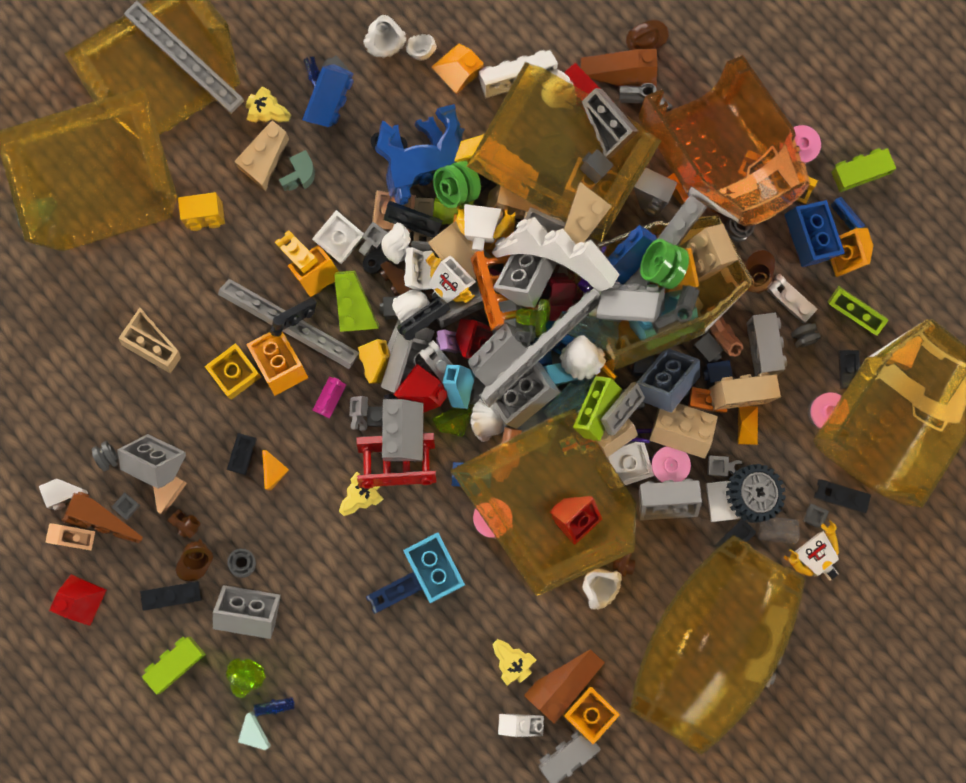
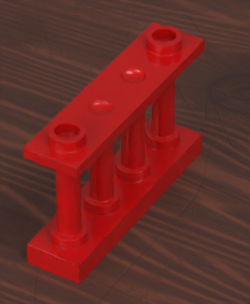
[356,433,437,489]

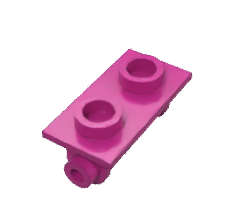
[313,376,347,419]

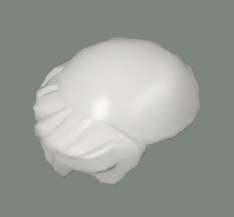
[406,34,437,60]

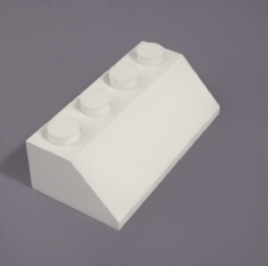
[479,50,558,98]

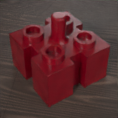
[540,273,583,321]

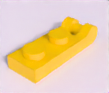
[274,230,318,273]

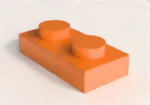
[688,387,727,413]

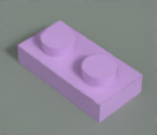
[436,329,461,353]

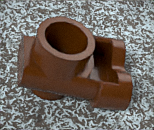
[167,509,200,539]
[613,544,635,577]

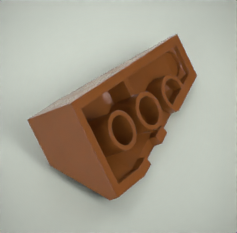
[581,49,658,88]
[62,492,143,544]
[524,650,605,724]

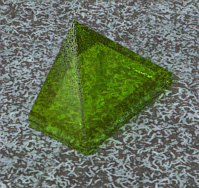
[432,406,472,437]

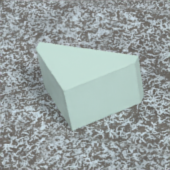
[238,711,271,750]

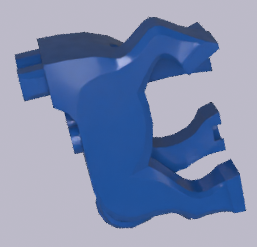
[375,104,465,205]

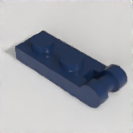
[366,572,422,614]

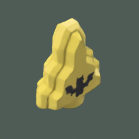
[246,86,291,123]
[339,472,384,516]
[493,639,537,686]

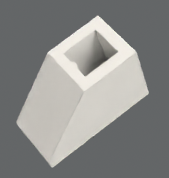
[39,479,88,511]
[498,714,544,737]

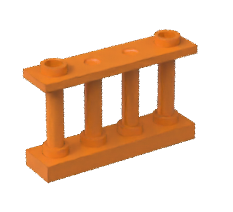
[471,251,540,331]

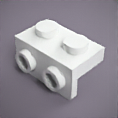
[404,247,435,290]

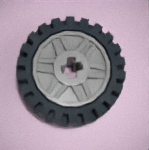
[726,464,786,523]

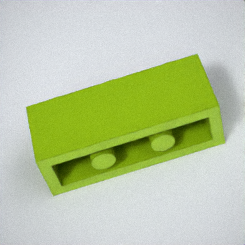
[831,148,896,192]
[827,286,888,336]
[573,376,622,441]
[142,636,206,695]

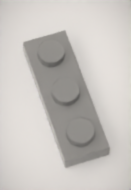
[600,383,645,435]

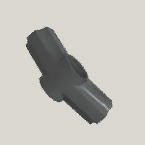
[619,83,673,119]
[652,285,699,336]

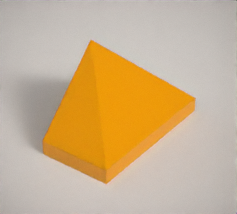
[738,406,758,445]
[262,450,289,491]

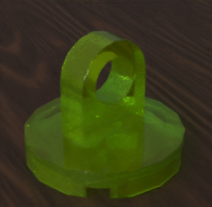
[516,299,550,338]
[226,658,266,698]

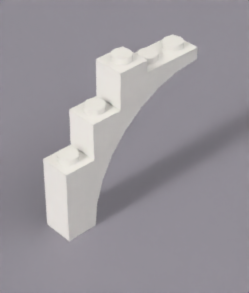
[492,217,620,292]

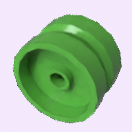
[433,160,481,208]
[640,239,689,289]

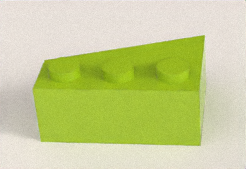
[334,270,379,332]

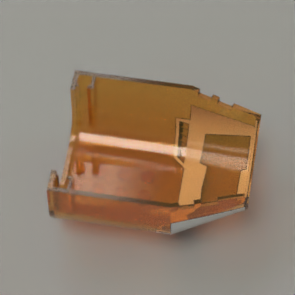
[639,55,810,226]

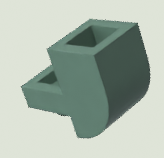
[279,150,315,191]

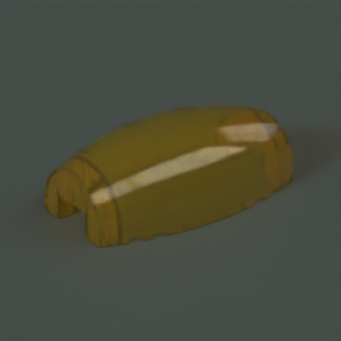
[630,535,805,755]

